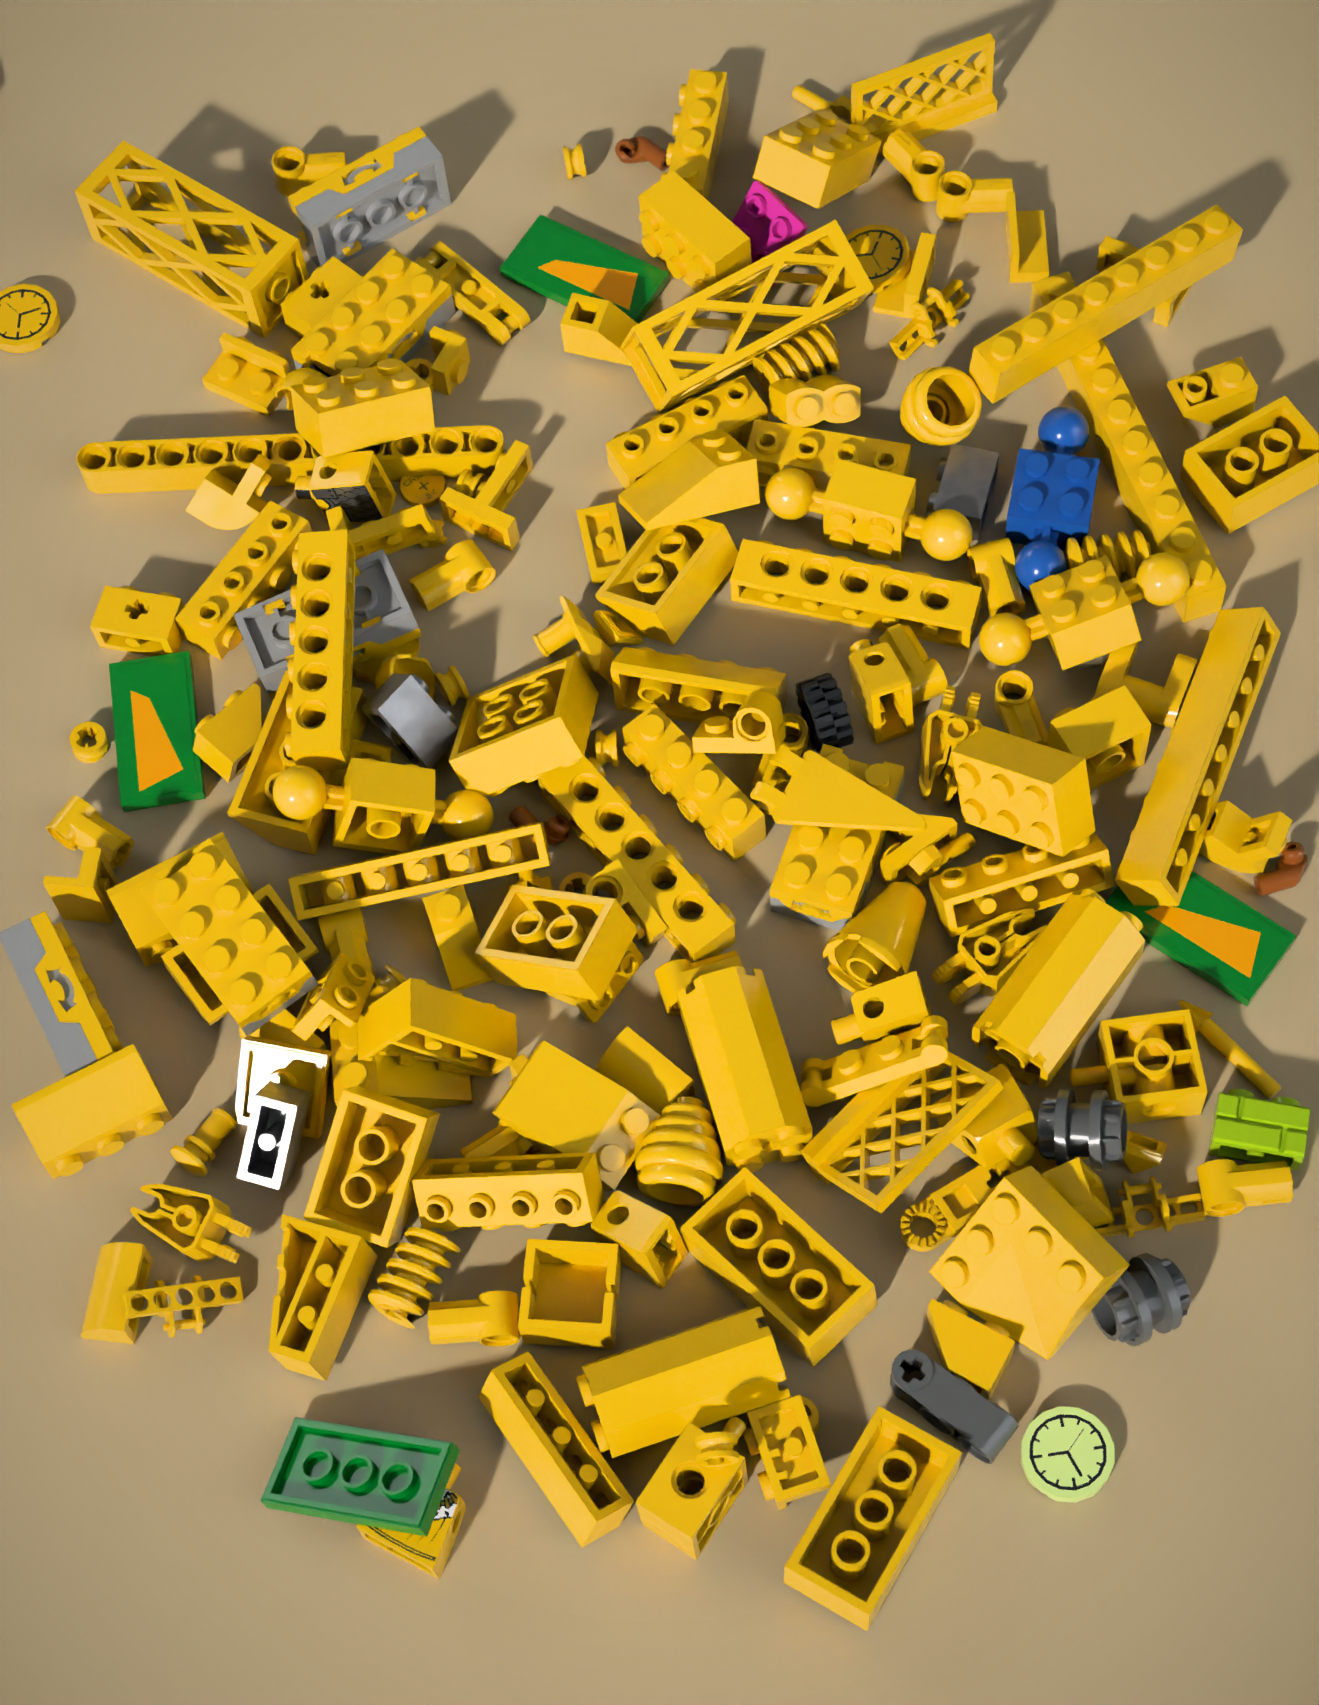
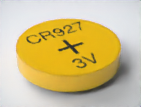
[400,475,446,508]

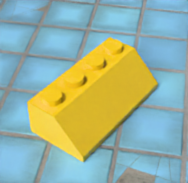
[610,647,787,724]
[227,670,369,855]

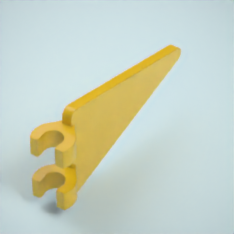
[750,747,927,832]

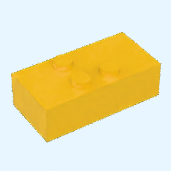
[680,1167,878,1368]
[784,1406,962,1631]

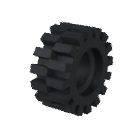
[795,673,854,754]

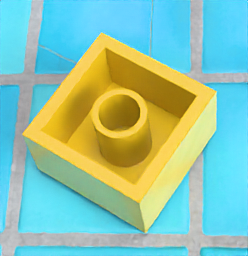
[1047,685,1152,791]

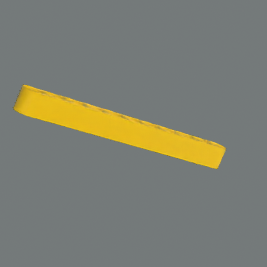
[76,425,506,494]

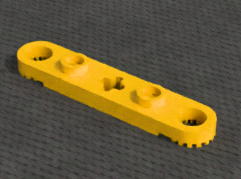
[900,1138,1088,1252]

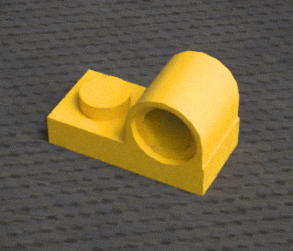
[692,690,786,754]
[582,858,668,948]

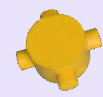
[419,519,447,549]

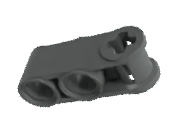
[890,1349,1019,1464]

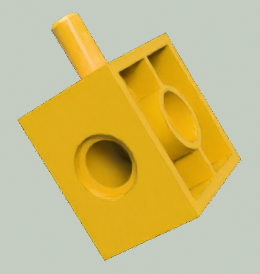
[1070,1009,1208,1124]
[636,1417,748,1560]

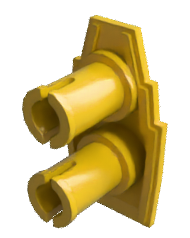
[533,595,614,686]

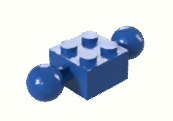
[1005,406,1100,591]

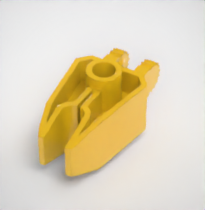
[918,685,983,805]
[931,909,1047,1005]
[130,1184,253,1264]

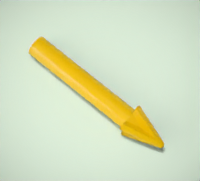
[1179,1000,1282,1099]

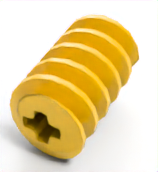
[753,323,840,392]
[1064,530,1151,581]
[368,1227,461,1329]

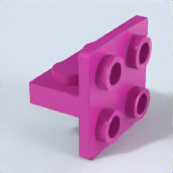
[732,181,808,287]

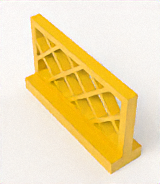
[849,33,998,156]
[801,1051,1004,1213]

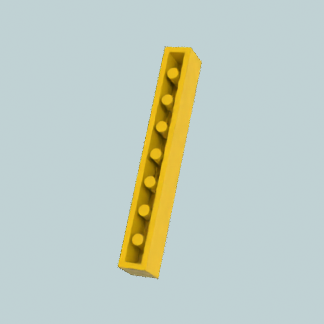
[968,204,1243,404]
[1114,607,1281,906]

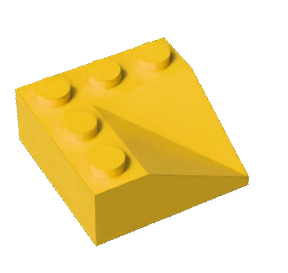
[449,654,599,797]
[929,1165,1130,1360]

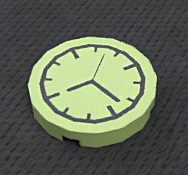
[1021,1406,1115,1502]

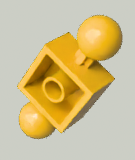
[765,459,973,562]
[979,552,1190,670]
[272,757,494,854]

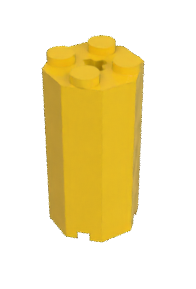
[971,888,1145,1088]
[677,966,813,1173]
[576,1305,791,1458]

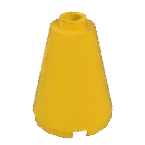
[823,882,926,993]

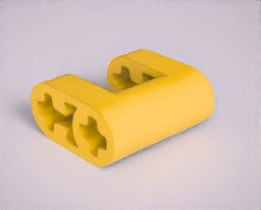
[1094,642,1199,728]

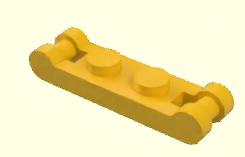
[413,241,531,346]
[800,1015,948,1107]

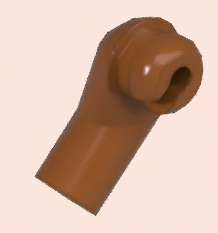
[615,136,669,171]
[509,805,570,845]
[1254,842,1308,896]

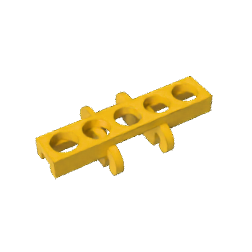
[889,279,970,360]
[1095,1176,1206,1238]
[122,1275,244,1338]

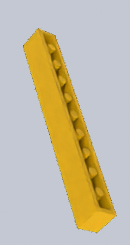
[1030,271,1227,623]

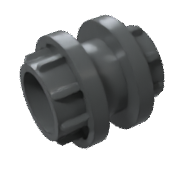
[1038,1089,1127,1171]
[1091,1253,1191,1346]

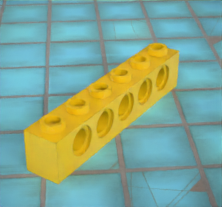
[284,529,356,771]
[730,539,982,649]
[538,756,737,963]
[288,821,552,921]

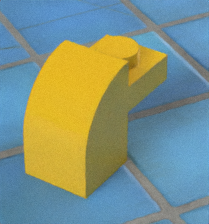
[185,453,273,530]
[1199,800,1293,874]

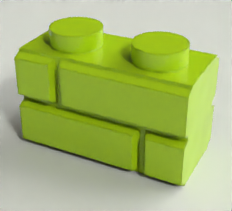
[1208,1089,1310,1171]

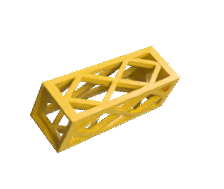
[75,140,309,339]
[620,219,874,414]

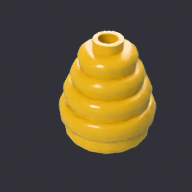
[900,366,982,446]
[635,1096,724,1206]

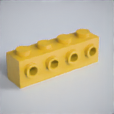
[661,69,729,201]
[606,375,768,489]
[746,419,911,491]
[175,500,312,661]
[622,703,766,863]
[928,832,1115,938]
[411,1152,605,1231]
[478,1351,634,1547]

